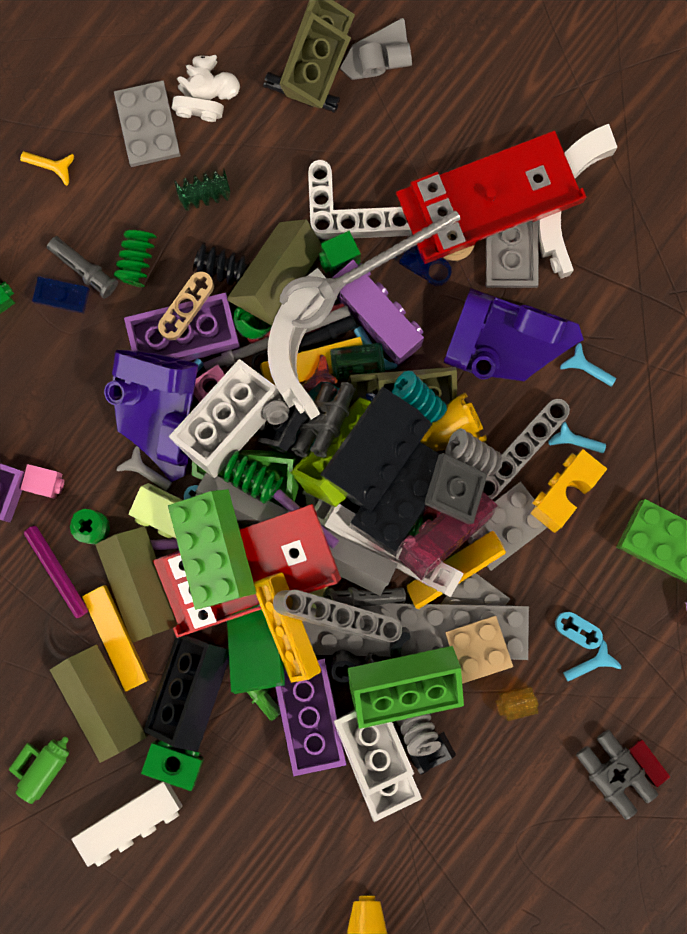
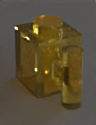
[496,686,538,721]

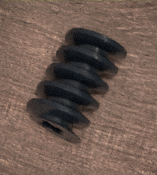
[193,242,250,285]

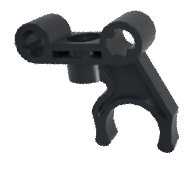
[331,627,440,682]

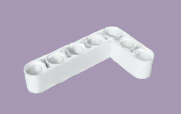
[308,160,412,240]

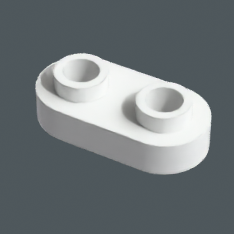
[172,96,224,122]

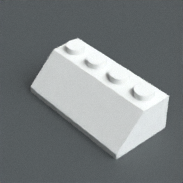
[169,359,284,479]

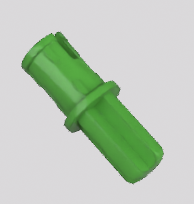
[247,689,281,721]

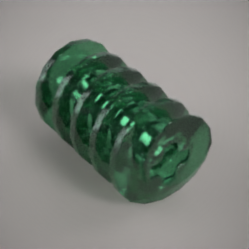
[174,168,231,211]

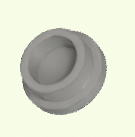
[263,400,290,425]

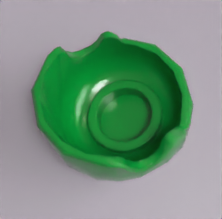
[233,307,272,340]

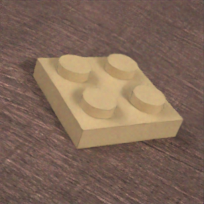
[445,615,513,684]

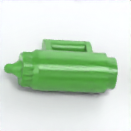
[9,737,70,804]

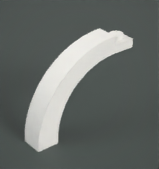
[538,124,617,279]
[268,268,338,420]
[315,499,464,597]

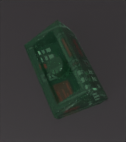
[330,343,385,380]

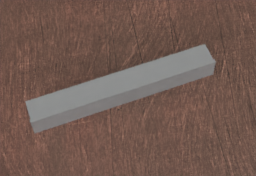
[196,472,398,596]

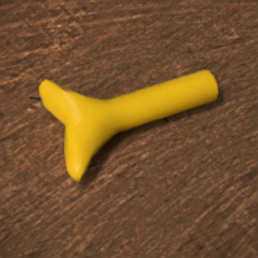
[20,151,74,186]

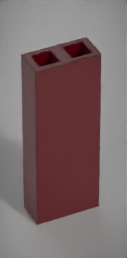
[629,739,670,787]

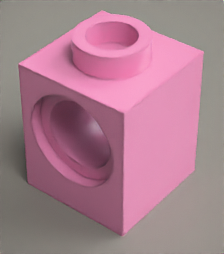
[194,364,225,402]
[20,464,64,499]

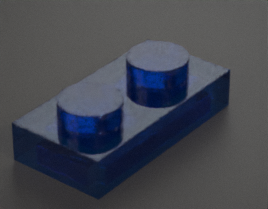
[32,276,90,314]

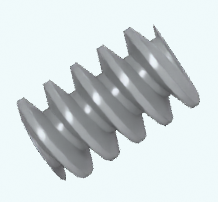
[445,428,503,476]
[397,714,441,756]

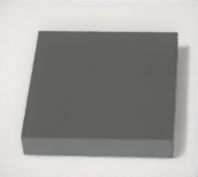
[424,453,488,525]

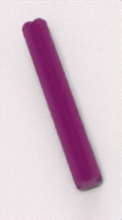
[24,526,88,618]

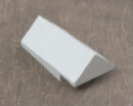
[333,710,422,822]

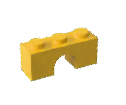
[530,449,607,533]

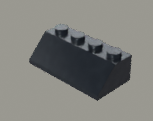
[320,387,432,512]
[143,634,229,752]

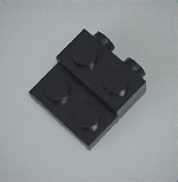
[257,397,308,453]

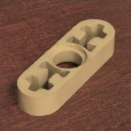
[158,272,214,340]

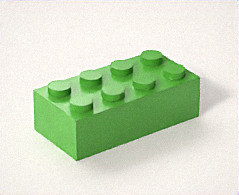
[168,489,256,610]
[616,499,687,583]

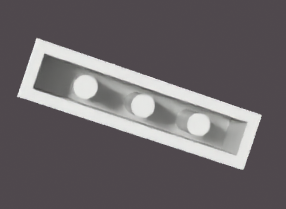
[72,781,182,867]

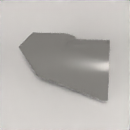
[340,18,412,80]

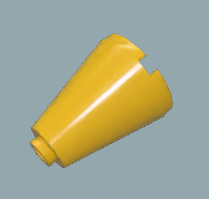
[420,393,486,452]
[347,896,387,934]

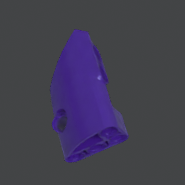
[443,288,584,381]
[104,350,198,482]

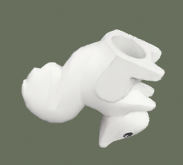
[177,55,240,100]

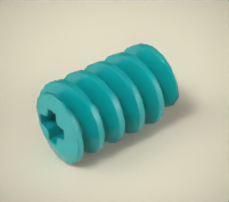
[392,371,447,423]

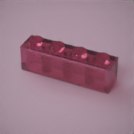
[398,492,498,581]

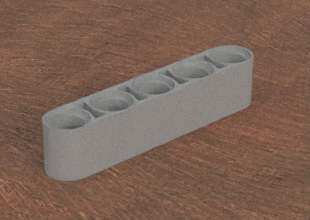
[480,399,570,501]
[273,590,402,642]

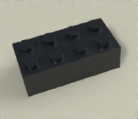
[350,442,439,557]

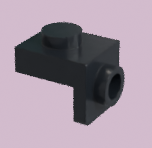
[409,732,456,775]

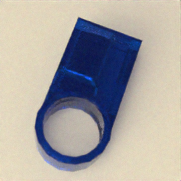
[399,245,452,286]

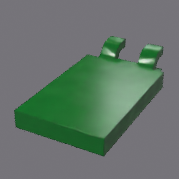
[227,604,285,694]

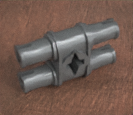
[291,382,357,458]
[576,729,659,820]

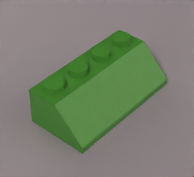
[347,646,464,729]

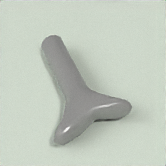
[117,446,172,491]

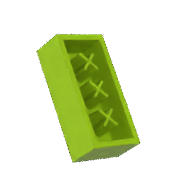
[290,398,371,507]

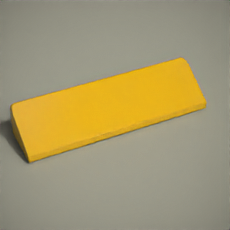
[260,337,365,386]
[407,531,506,609]
[254,573,321,683]
[82,585,149,692]

